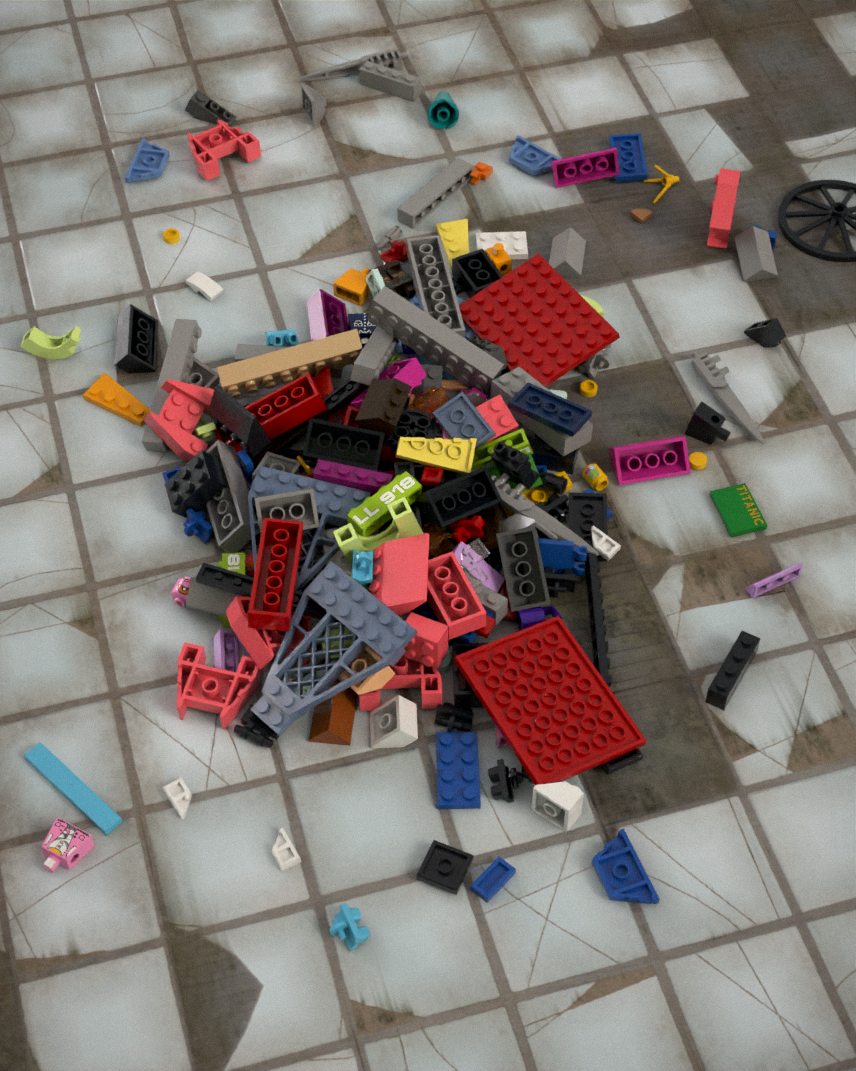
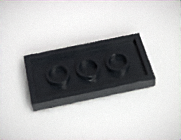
[568,493,608,561]

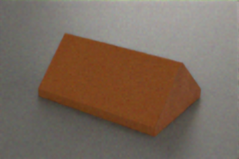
[309,679,358,746]

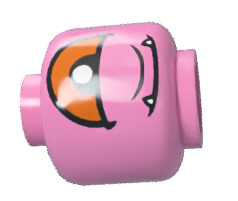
[171,576,191,607]

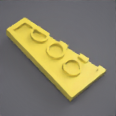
[436,219,469,270]
[395,437,477,475]

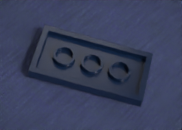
[508,382,592,437]

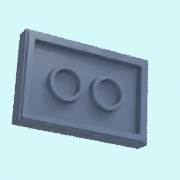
[432,391,496,450]

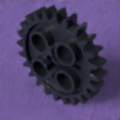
[384,406,442,451]

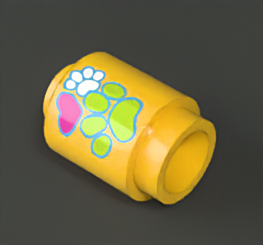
[582,463,609,491]

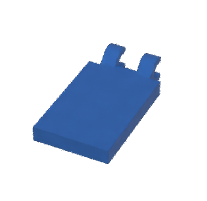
[538,538,587,577]

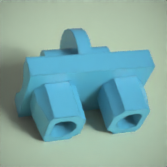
[265,329,298,347]
[352,550,373,587]
[329,903,370,951]

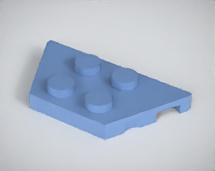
[509,135,561,176]
[125,138,170,183]

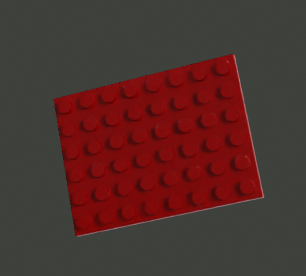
[459,253,620,387]
[454,615,647,785]

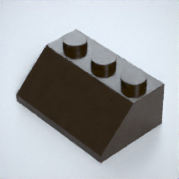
[354,378,412,439]

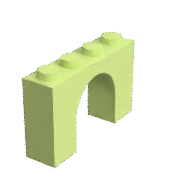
[333,497,424,567]

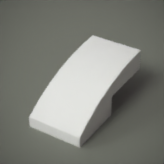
[185,271,223,302]

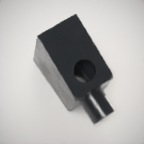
[685,401,731,445]

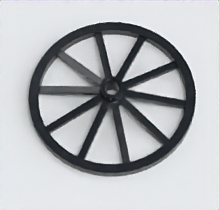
[778,180,856,262]

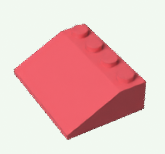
[369,533,429,617]

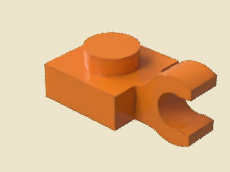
[470,162,493,185]

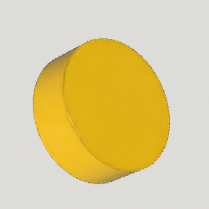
[163,228,180,244]
[579,380,598,397]
[689,452,708,470]

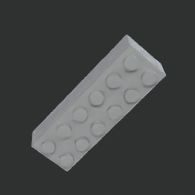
[490,367,593,456]
[206,440,260,553]

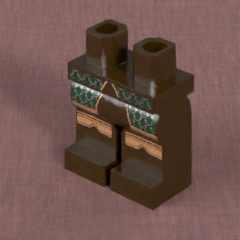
[369,259,415,299]

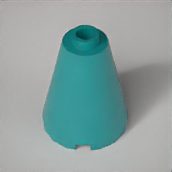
[428,91,459,129]

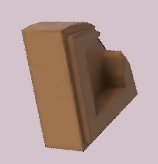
[630,208,653,224]

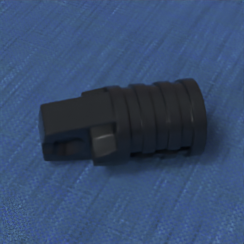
[538,471,568,495]

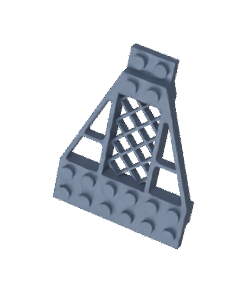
[248,466,371,592]
[250,561,418,736]

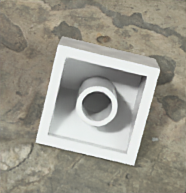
[370,695,418,748]
[531,781,584,833]

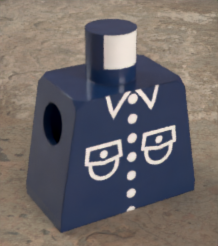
[348,313,377,348]

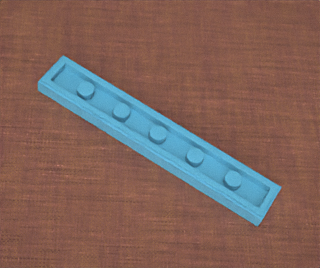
[24,742,123,835]

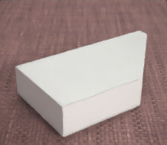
[591,525,621,561]
[162,778,192,820]
[272,827,301,871]

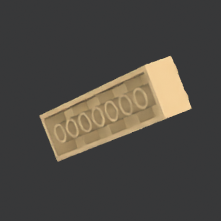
[217,329,363,398]

